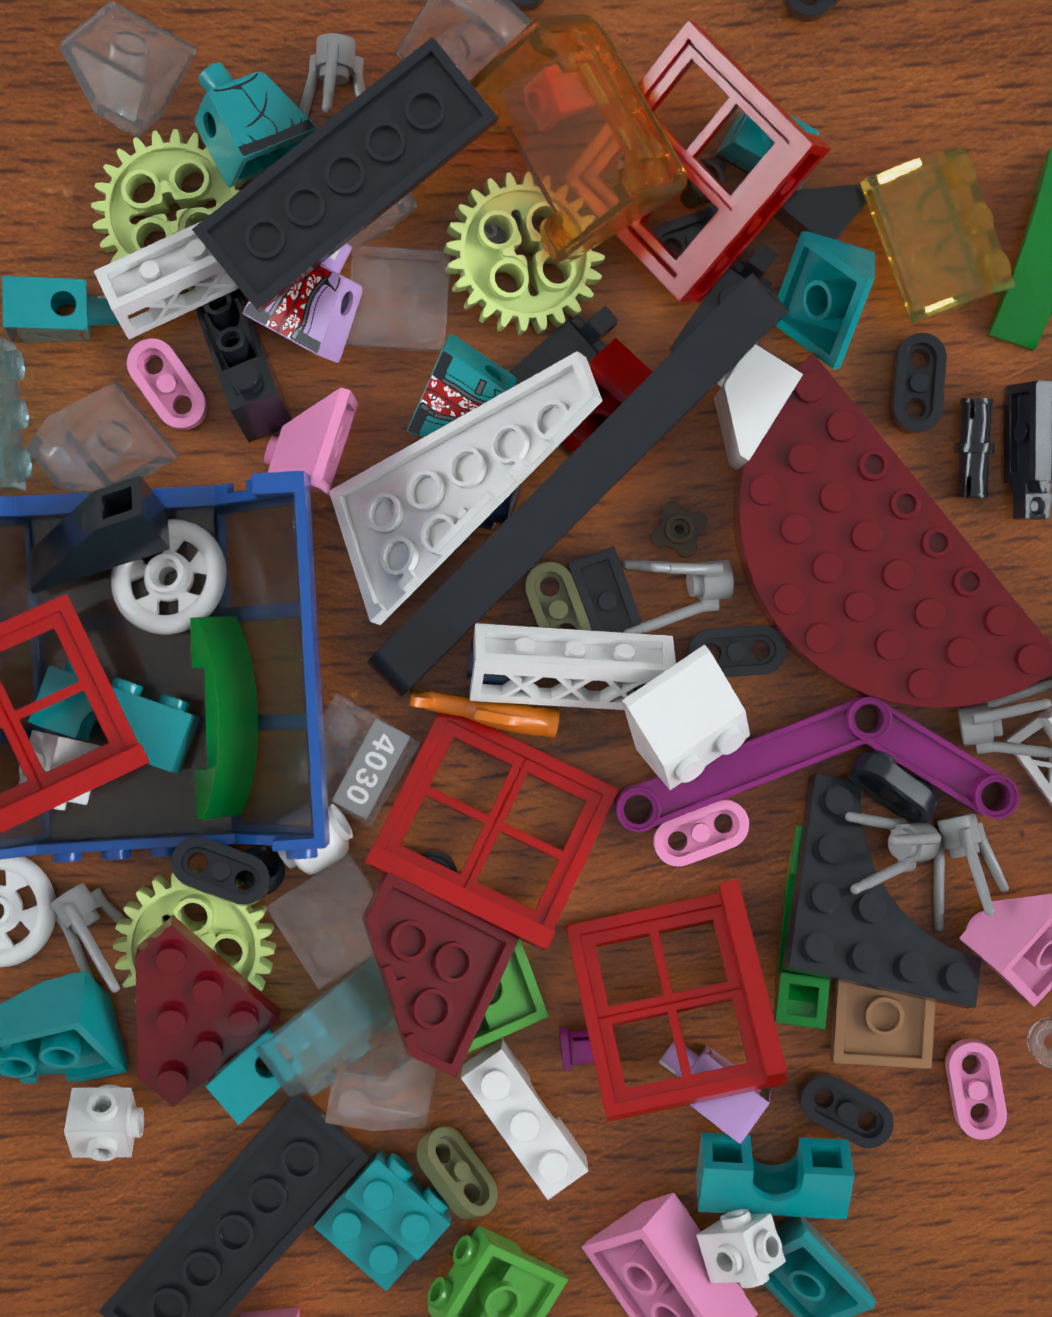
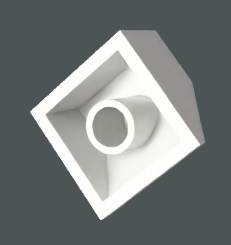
[714,345,803,470]
[622,645,750,790]

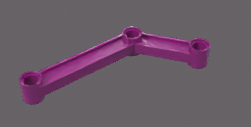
[614,695,1019,832]

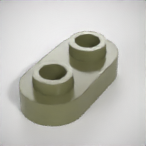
[525,562,591,631]
[417,1126,498,1220]

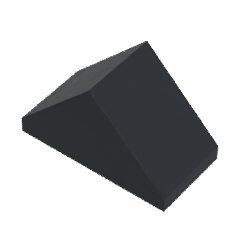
[773,183,875,240]

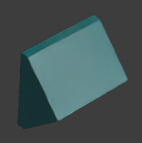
[775,231,875,369]
[763,1216,876,1317]

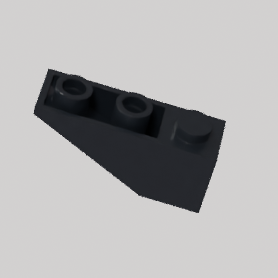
[195,289,292,443]
[29,475,170,594]

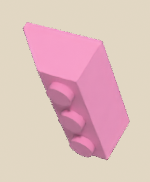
[581,1192,758,1317]

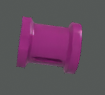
[559,1026,594,1071]

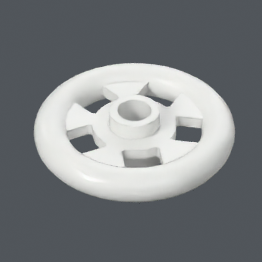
[111,519,227,635]
[0,857,57,967]

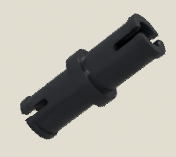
[954,398,995,498]

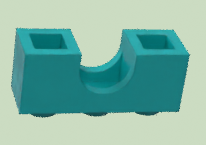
[28,661,201,774]
[696,1132,855,1219]

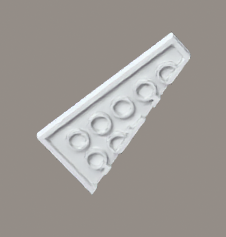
[329,351,602,625]

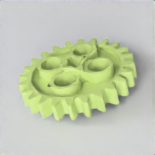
[91,129,246,291]
[443,172,605,336]
[113,865,276,1002]

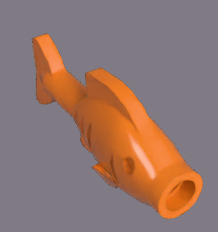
[408,689,560,738]

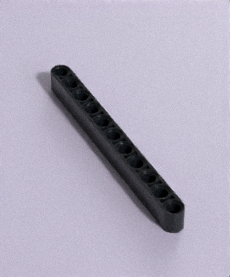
[367,273,789,697]

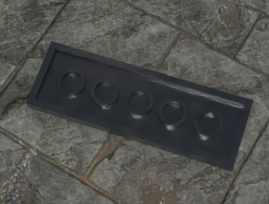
[192,36,497,313]
[99,1088,371,1317]

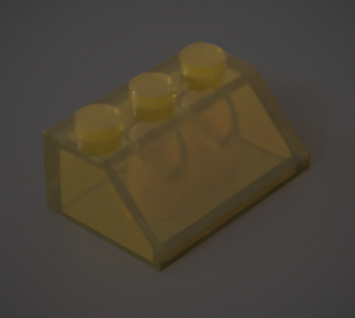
[860,147,1016,324]

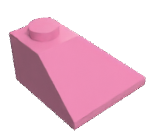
[264,387,359,496]
[959,894,1052,1007]

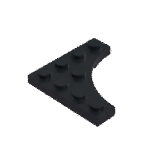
[782,773,981,1009]

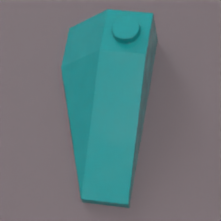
[0,971,129,1084]

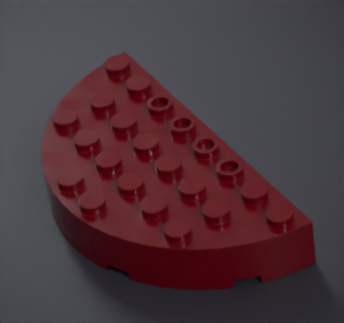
[733,353,1052,708]

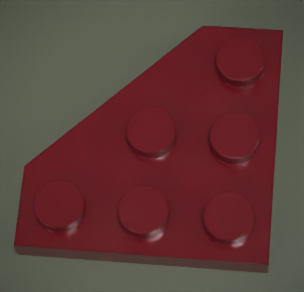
[362,873,519,1078]
[135,915,280,1107]

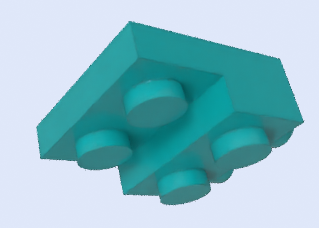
[313,1148,452,1291]

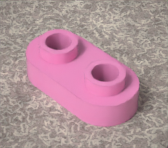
[127,338,208,430]
[653,799,749,867]
[945,1038,1007,1140]

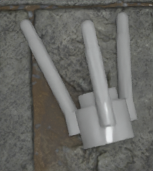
[299,33,366,117]
[622,560,734,634]
[957,678,1052,758]
[845,812,941,894]
[933,812,1009,932]
[50,883,127,992]

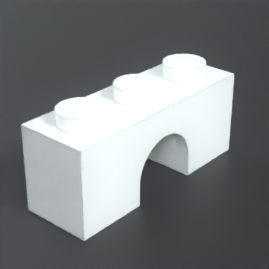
[461,1038,589,1200]

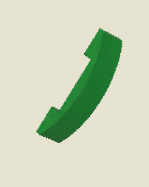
[987,149,1052,351]
[190,616,258,820]
[774,825,830,1030]

